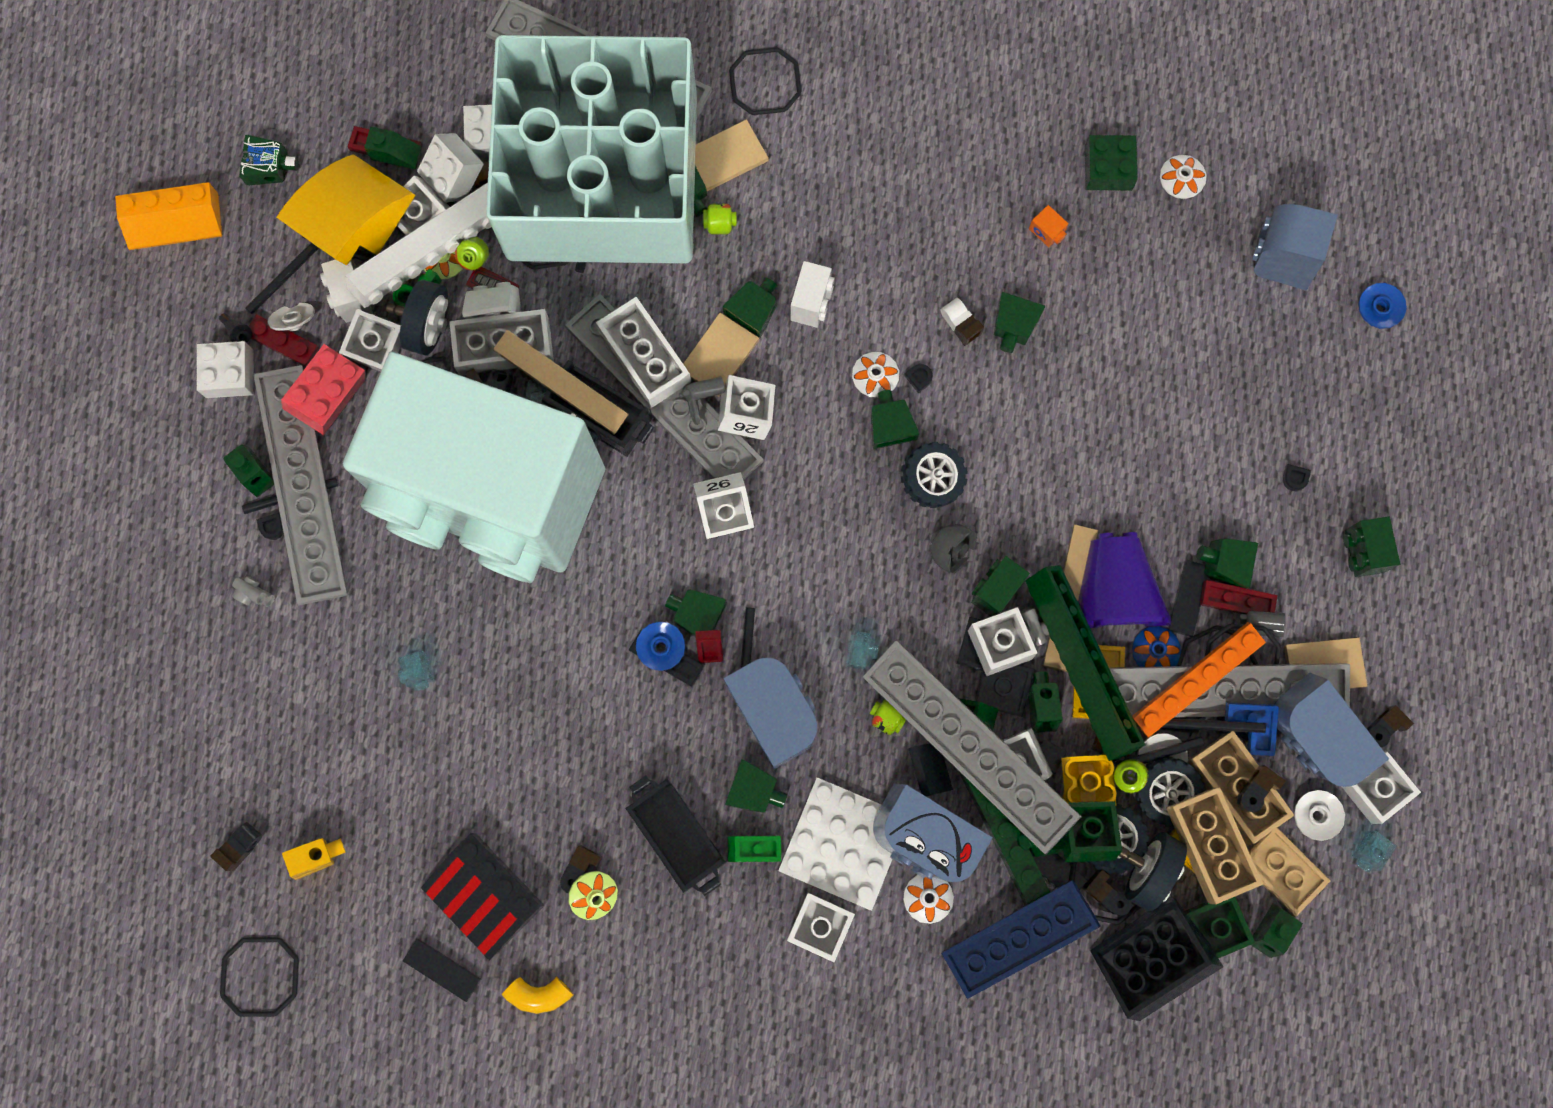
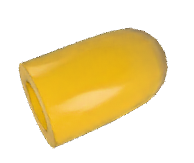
[502,976,574,1014]

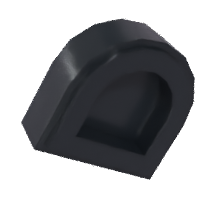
[904,364,933,393]
[1283,464,1311,492]
[256,512,284,540]

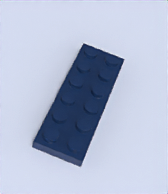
[941,880,1101,999]

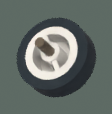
[386,280,448,356]
[1119,832,1187,912]

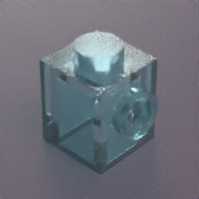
[845,632,879,670]
[398,651,435,691]
[1352,831,1397,872]

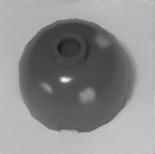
[931,524,977,573]

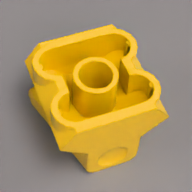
[1061,755,1116,805]

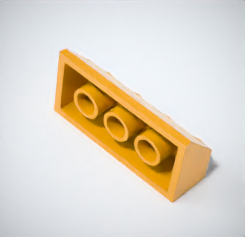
[115,182,222,250]

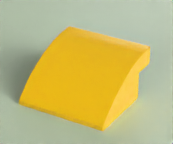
[276,154,416,265]

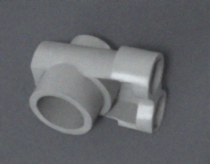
[232,576,275,607]
[1020,606,1049,646]

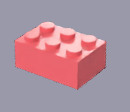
[281,344,365,435]

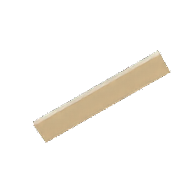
[493,330,628,435]
[1043,525,1098,672]

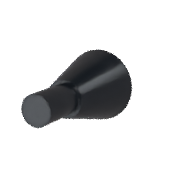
[219,313,252,343]

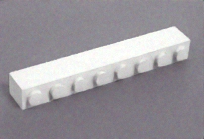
[345,183,491,308]

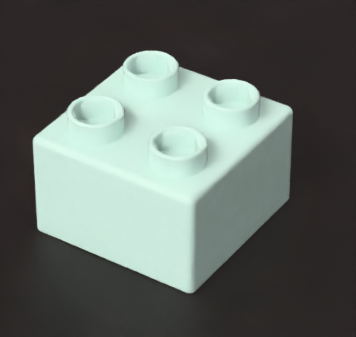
[486,35,697,263]
[343,352,606,583]

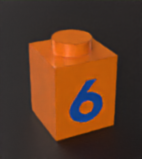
[1029,205,1069,247]

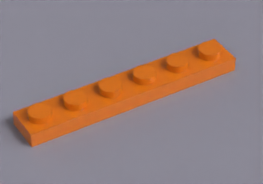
[1132,622,1266,738]

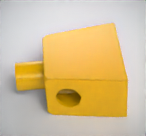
[282,838,346,880]

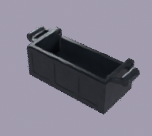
[542,360,655,457]
[625,775,726,896]

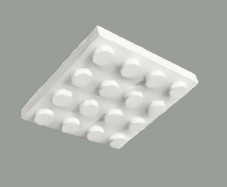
[778,778,892,911]

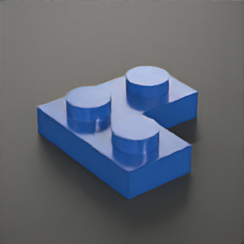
[1225,702,1279,756]

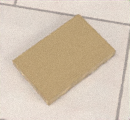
[695,119,768,191]
[683,313,759,397]
[1284,638,1367,689]
[1249,828,1330,917]

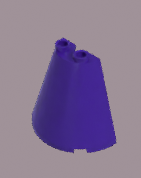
[1078,532,1171,629]

